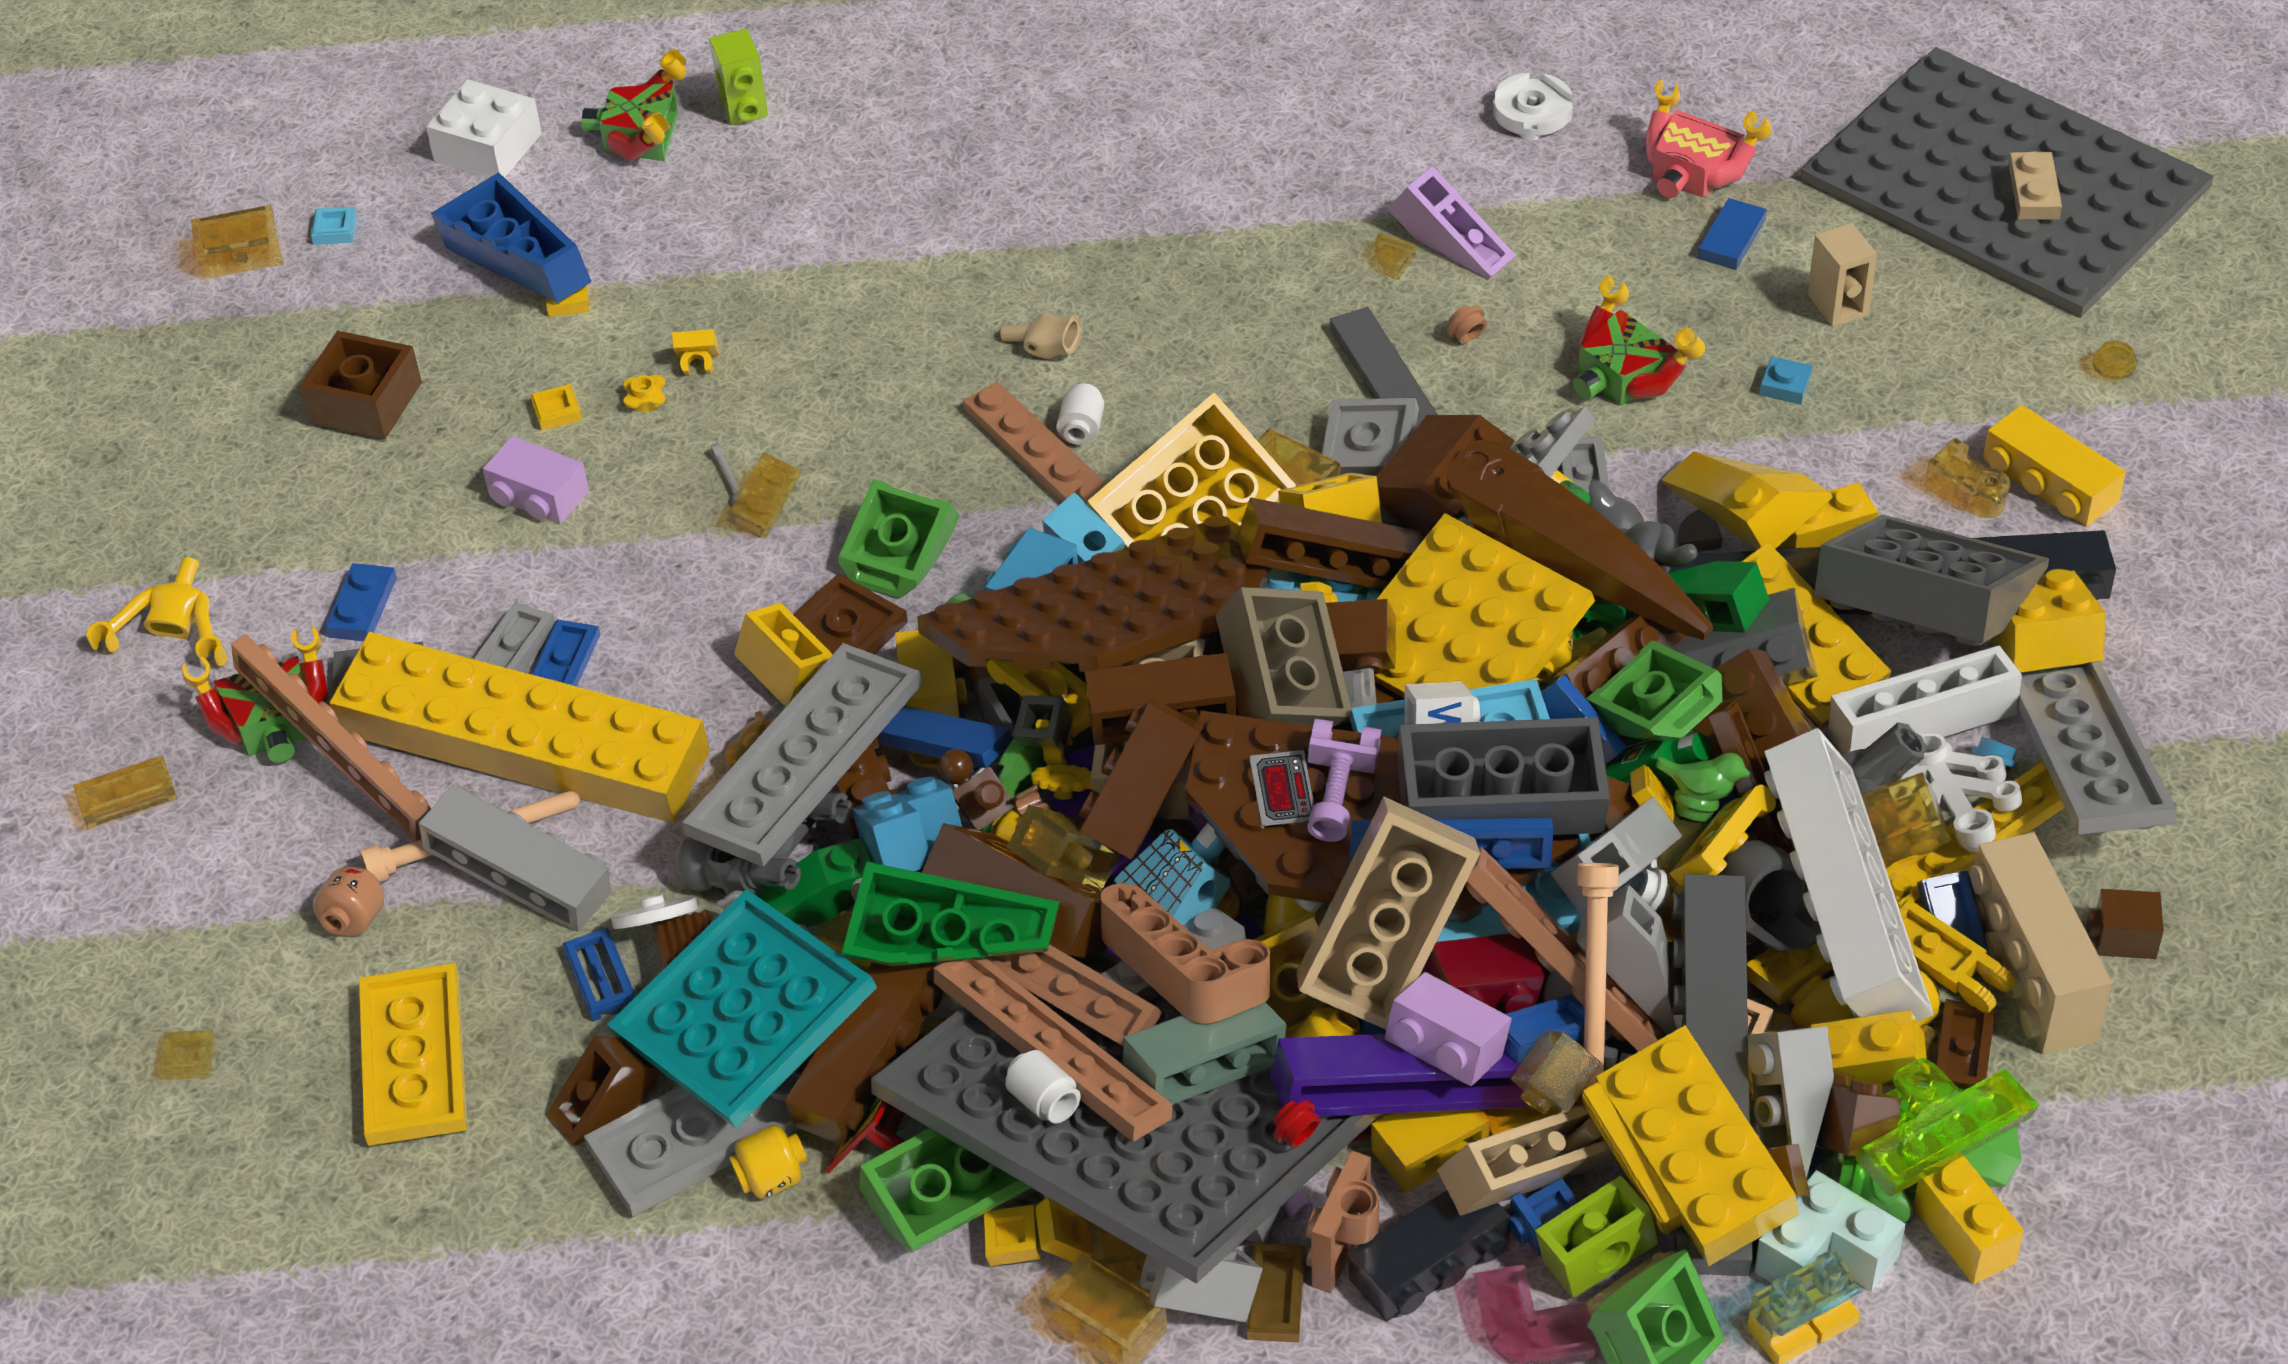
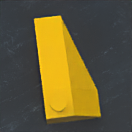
[1661,451,1833,550]

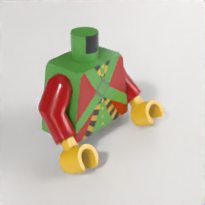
[582,49,686,161]
[1573,275,1705,405]
[182,626,328,763]

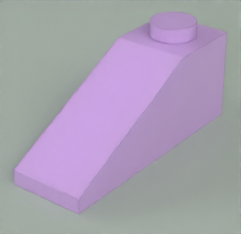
[1388,166,1516,280]

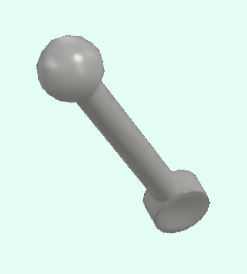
[711,443,749,508]

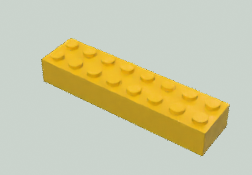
[330,632,710,823]

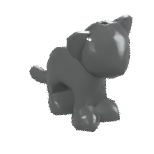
[1589,479,1698,573]

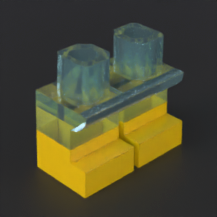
[1747,1249,1863,1364]

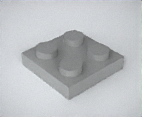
[1319,398,1419,478]

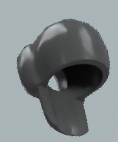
[1718,840,1822,952]

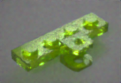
[1855,1058,2040,1198]

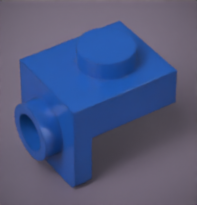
[1510,1178,1579,1256]

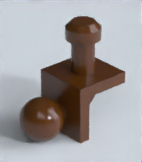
[938,749,1015,830]

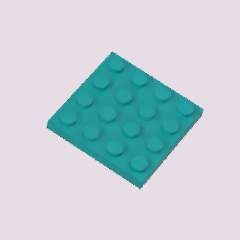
[607,889,877,1129]

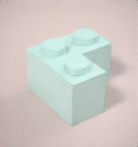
[1755,1170,1906,1295]

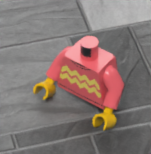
[1645,79,1772,198]

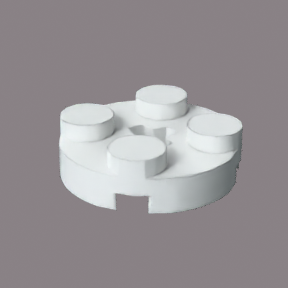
[1493,73,1573,141]

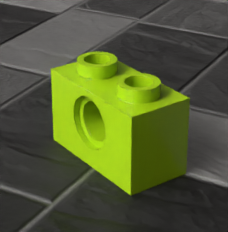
[709,28,768,125]
[1535,1175,1658,1299]

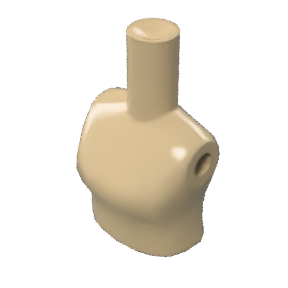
[1001,312,1082,360]

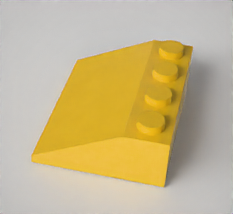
[1086,392,1296,548]

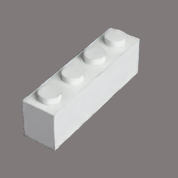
[1828,645,2022,756]

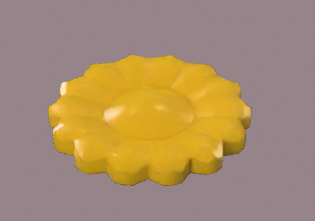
[1031,763,1091,800]

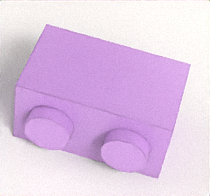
[483,436,589,525]
[1385,972,1512,1086]

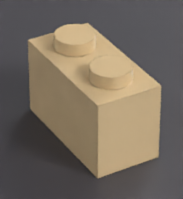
[1807,223,1877,326]

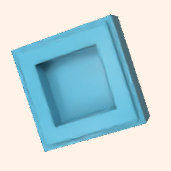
[311,207,357,245]

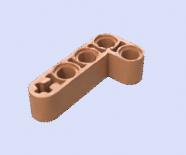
[1101,883,1270,1024]

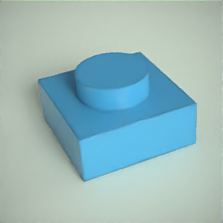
[1760,356,1813,405]

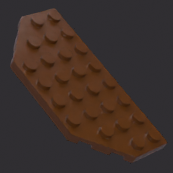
[917,516,1273,672]
[1185,711,1578,923]

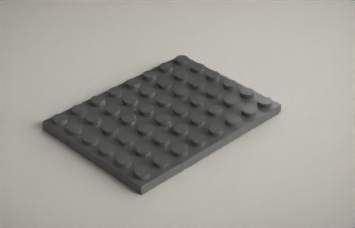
[1800,47,2214,318]
[872,949,1380,1284]

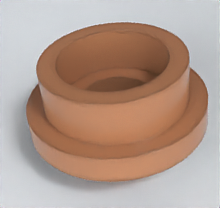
[1447,306,1487,344]

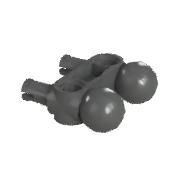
[673,792,852,895]

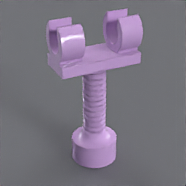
[1307,719,1382,842]

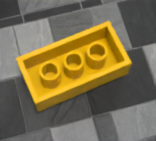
[1596,1025,1799,1267]

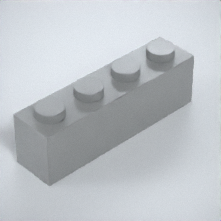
[419,784,611,932]

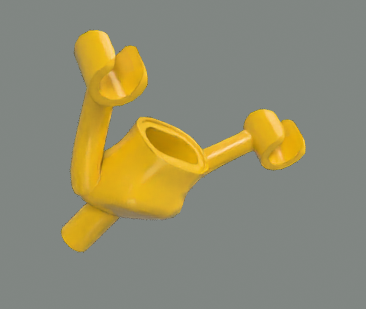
[86,557,228,666]

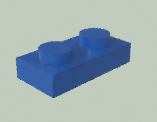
[325,563,397,642]

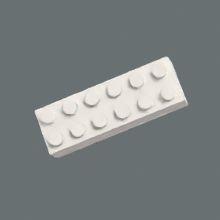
[1764,728,1934,1022]

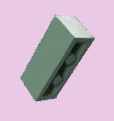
[1122,1002,1286,1105]

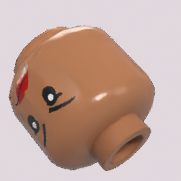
[313,867,384,937]

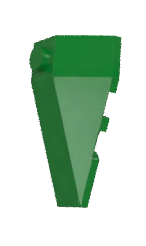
[842,861,1059,966]

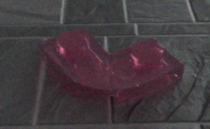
[1473,1264,1598,1364]

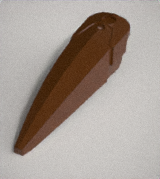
[1447,439,1713,640]

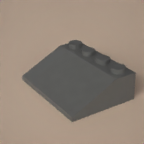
[1814,514,2049,645]

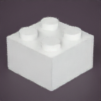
[426,79,542,178]

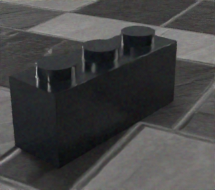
[1348,1190,1510,1322]

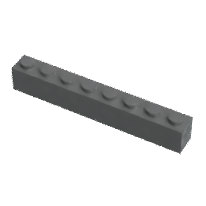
[1672,874,1752,1276]

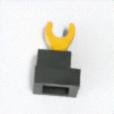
[1013,695,1073,765]

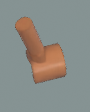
[1013,785,1050,822]

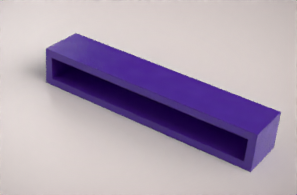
[1271,1034,1587,1116]

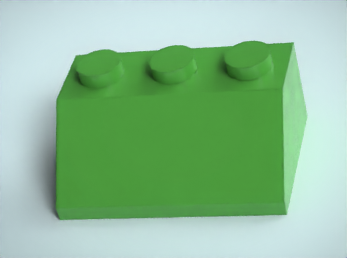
[859,1128,1032,1253]

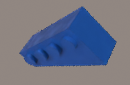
[431,172,592,303]

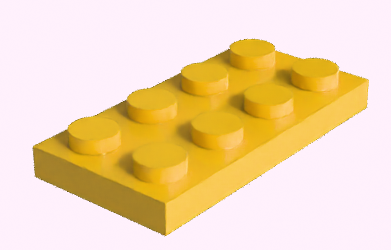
[1742,542,1891,729]
[359,963,468,1146]

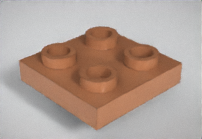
[1306,1150,1379,1294]

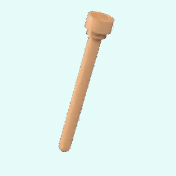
[359,791,580,883]
[1577,863,1619,1094]

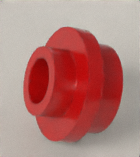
[1273,1100,1321,1149]

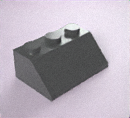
[1672,588,1818,685]

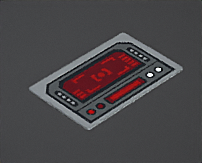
[1250,750,1314,826]

